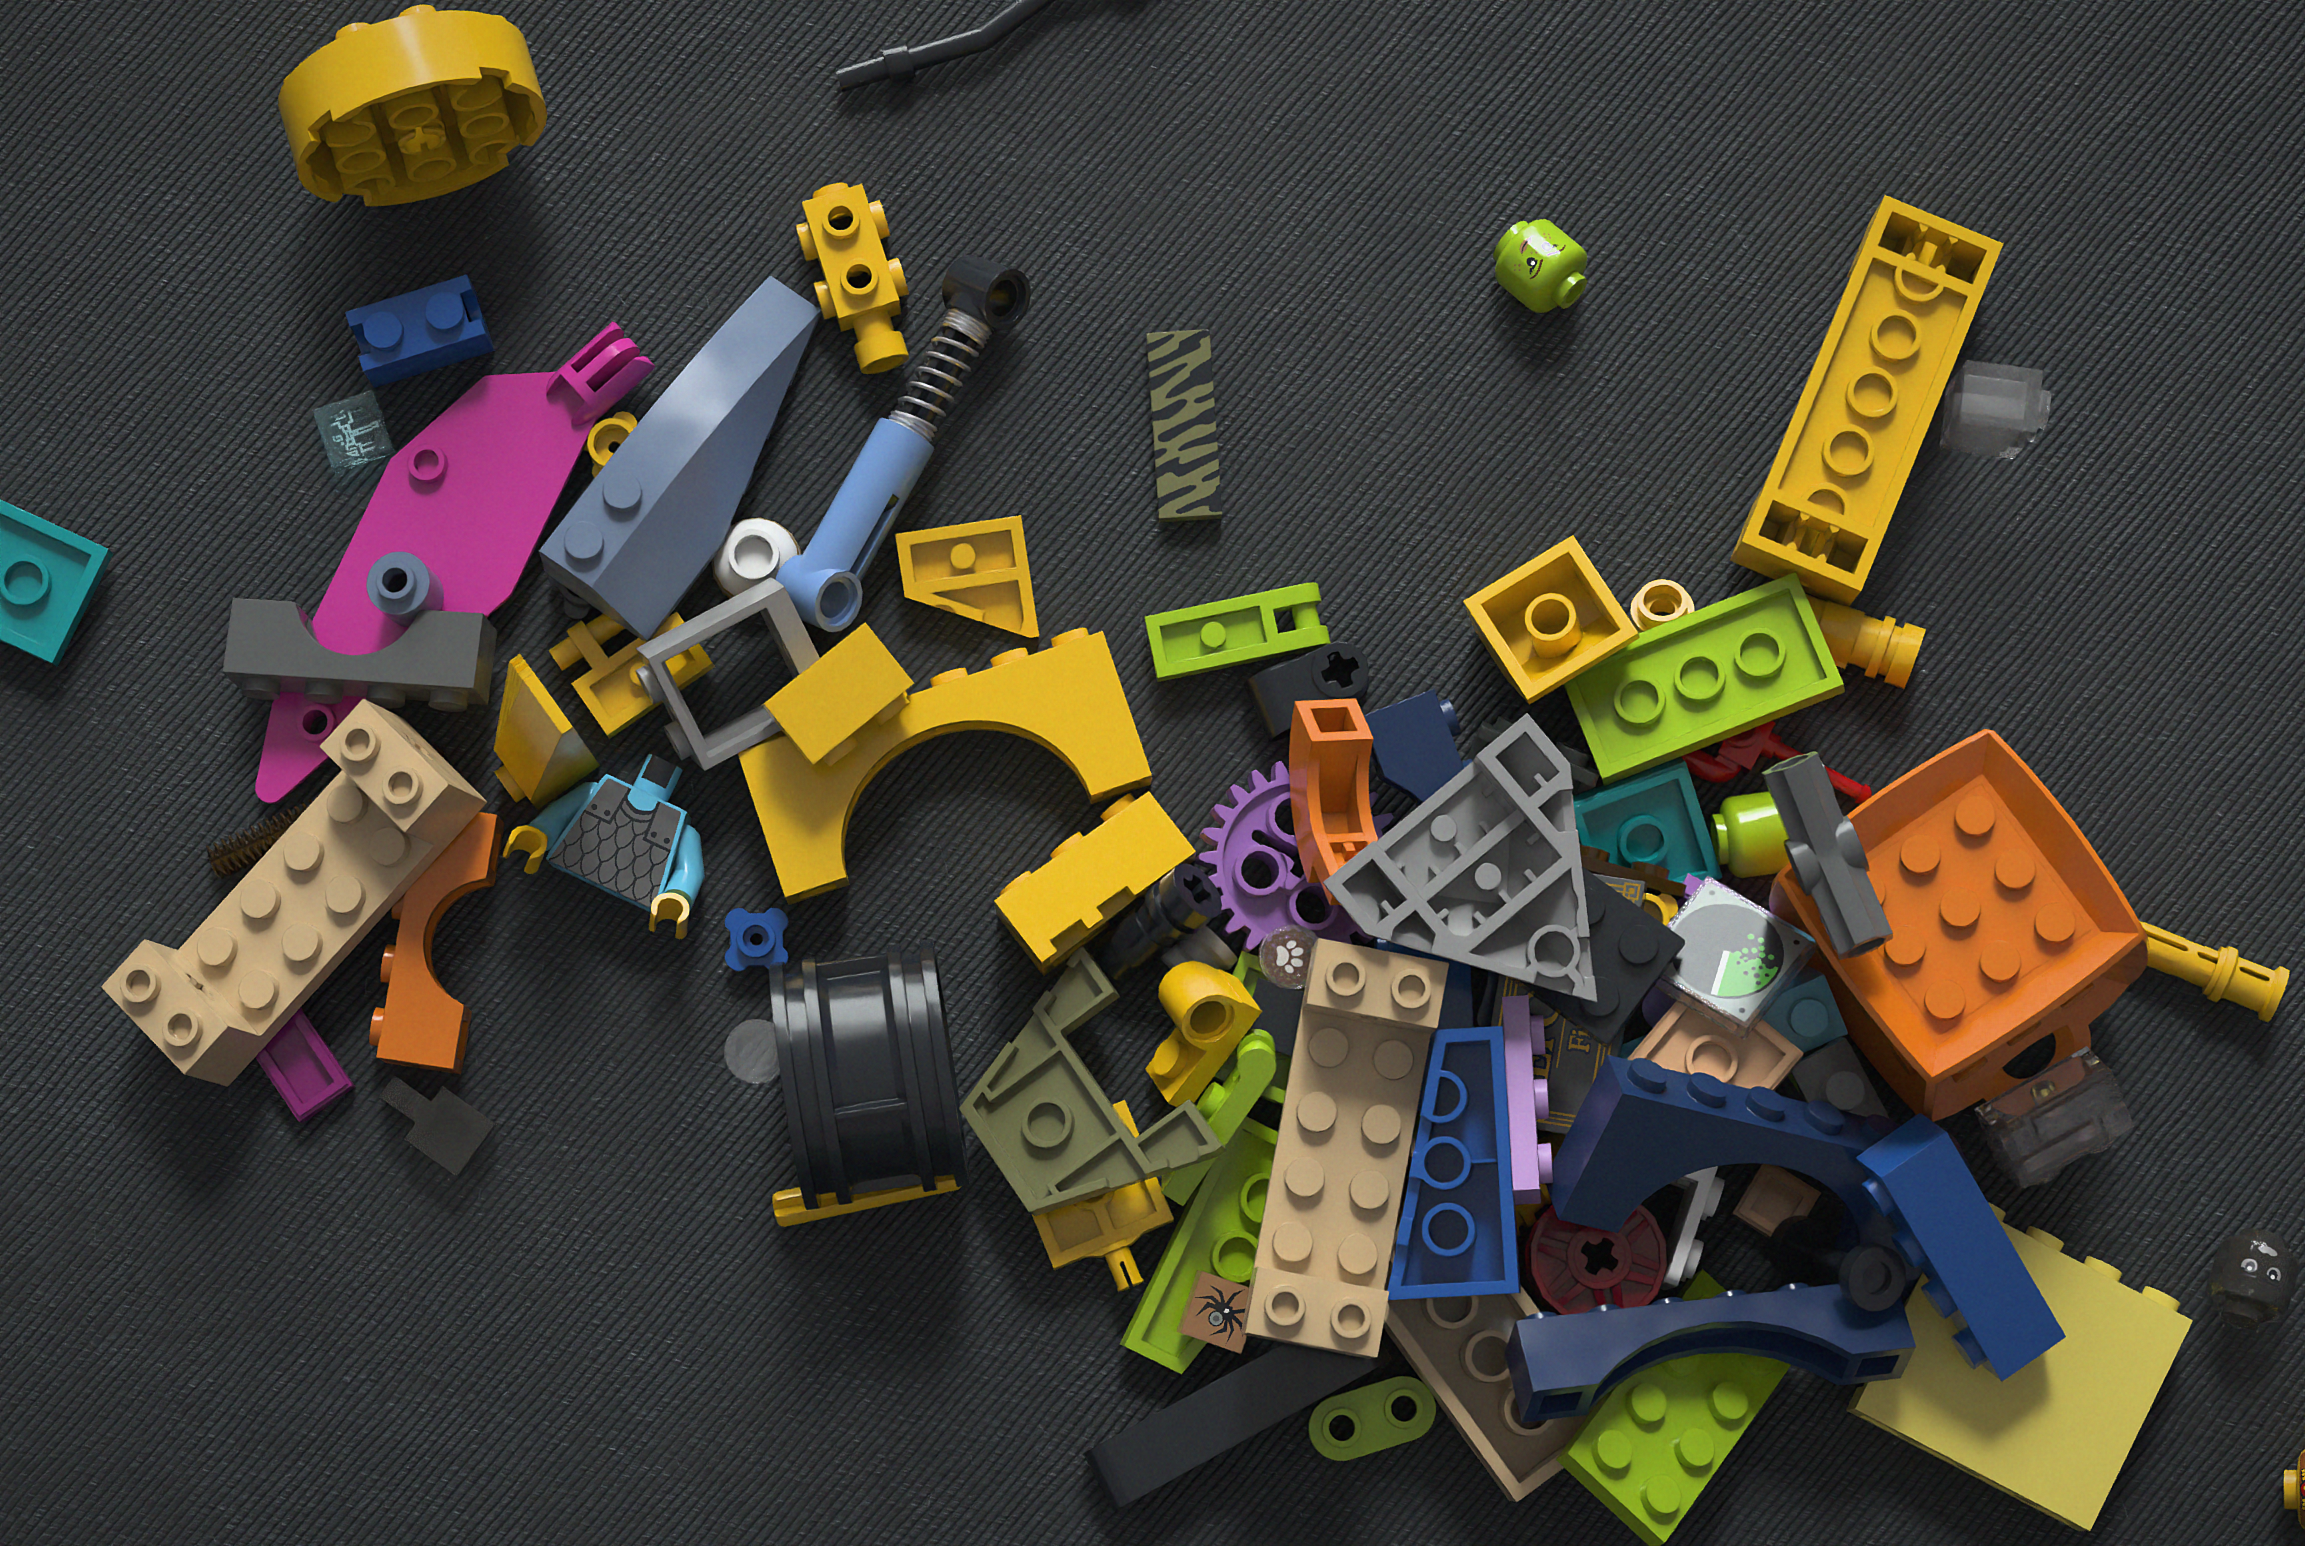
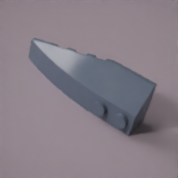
[539,276,821,643]

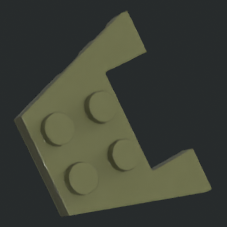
[959,946,1227,1216]

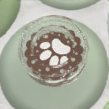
[1258,925,1318,989]

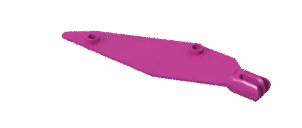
[255,322,655,804]

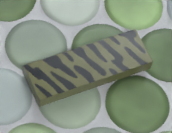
[1146,329,1222,523]

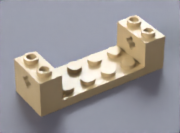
[101,699,487,1087]
[1241,938,1449,1359]

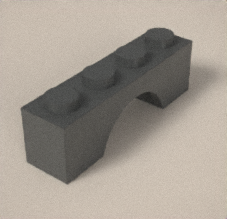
[222,598,497,712]

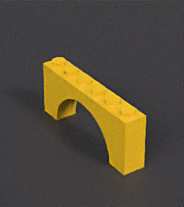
[738,628,1152,905]

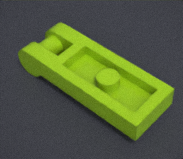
[1144,582,1331,682]
[1161,1029,1276,1206]

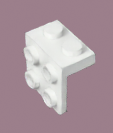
[1660,1166,1725,1291]

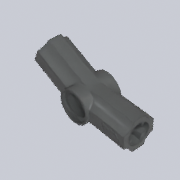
[1762,751,1893,960]

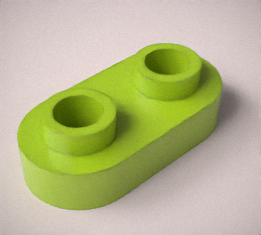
[1308,1376,1436,1461]

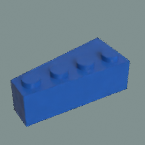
[1387,1026,1521,1300]

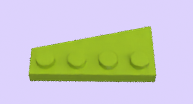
[1120,1116,1278,1374]

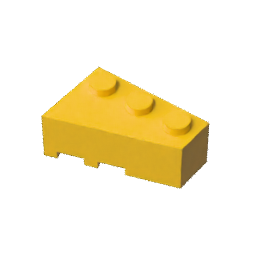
[994,791,1196,976]

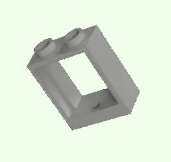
[635,577,820,771]

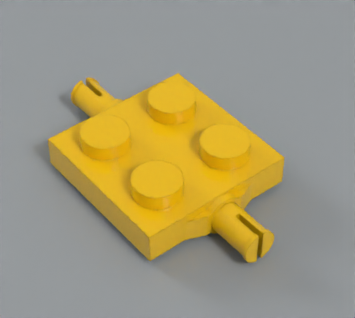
[1032,1100,1174,1292]

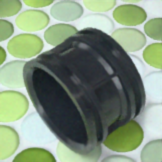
[769,939,970,1210]

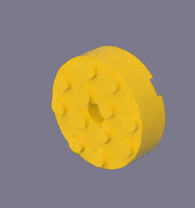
[278,5,547,206]

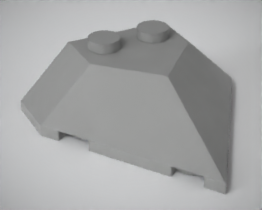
[1323,713,1597,1003]

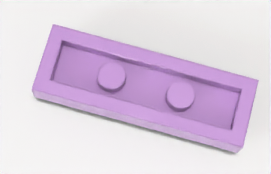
[1502,995,1553,1205]

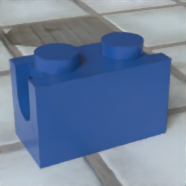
[345,274,495,388]

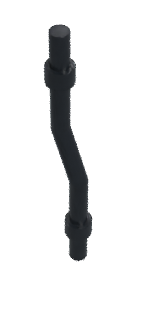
[835,0,1059,92]

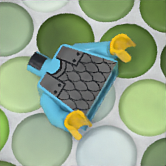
[503,754,705,939]

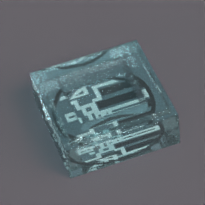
[312,390,395,473]

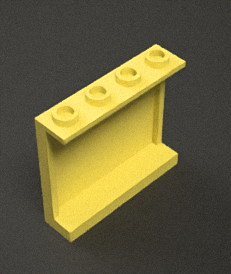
[1846,1202,2193,1531]

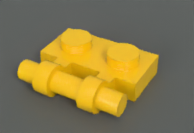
[548,612,714,739]

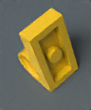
[1145,961,1262,1107]

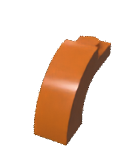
[1289,699,1378,905]

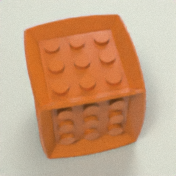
[1769,729,2149,1122]

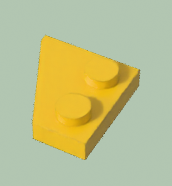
[895,515,1039,638]

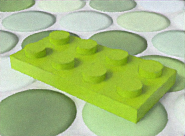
[1563,572,1845,786]
[1556,1269,1791,1546]

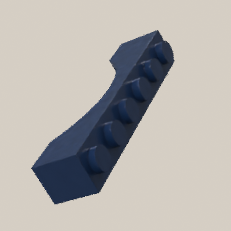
[1364,689,1499,1028]
[1504,1283,1916,1423]

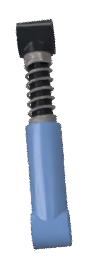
[775,255,1031,632]

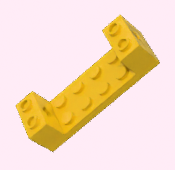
[1729,195,2003,606]

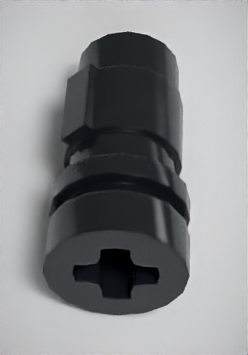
[1094,864,1222,981]

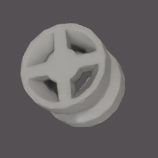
[1160,925,1238,970]

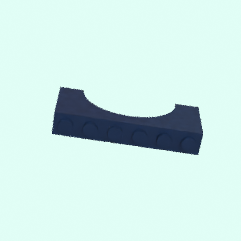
[1545,1055,1975,1299]

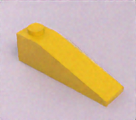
[493,654,600,810]

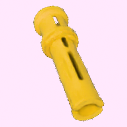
[2140,921,2290,1023]

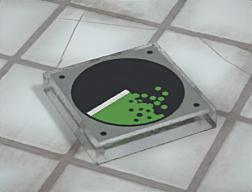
[1654,876,1817,1041]

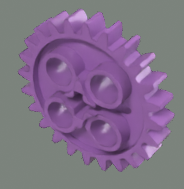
[1195,761,1394,959]

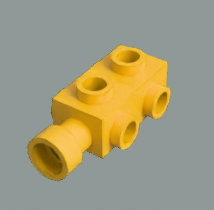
[795,183,909,374]

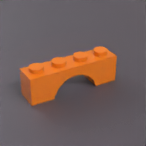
[369,812,505,1074]

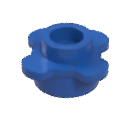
[725,908,789,972]

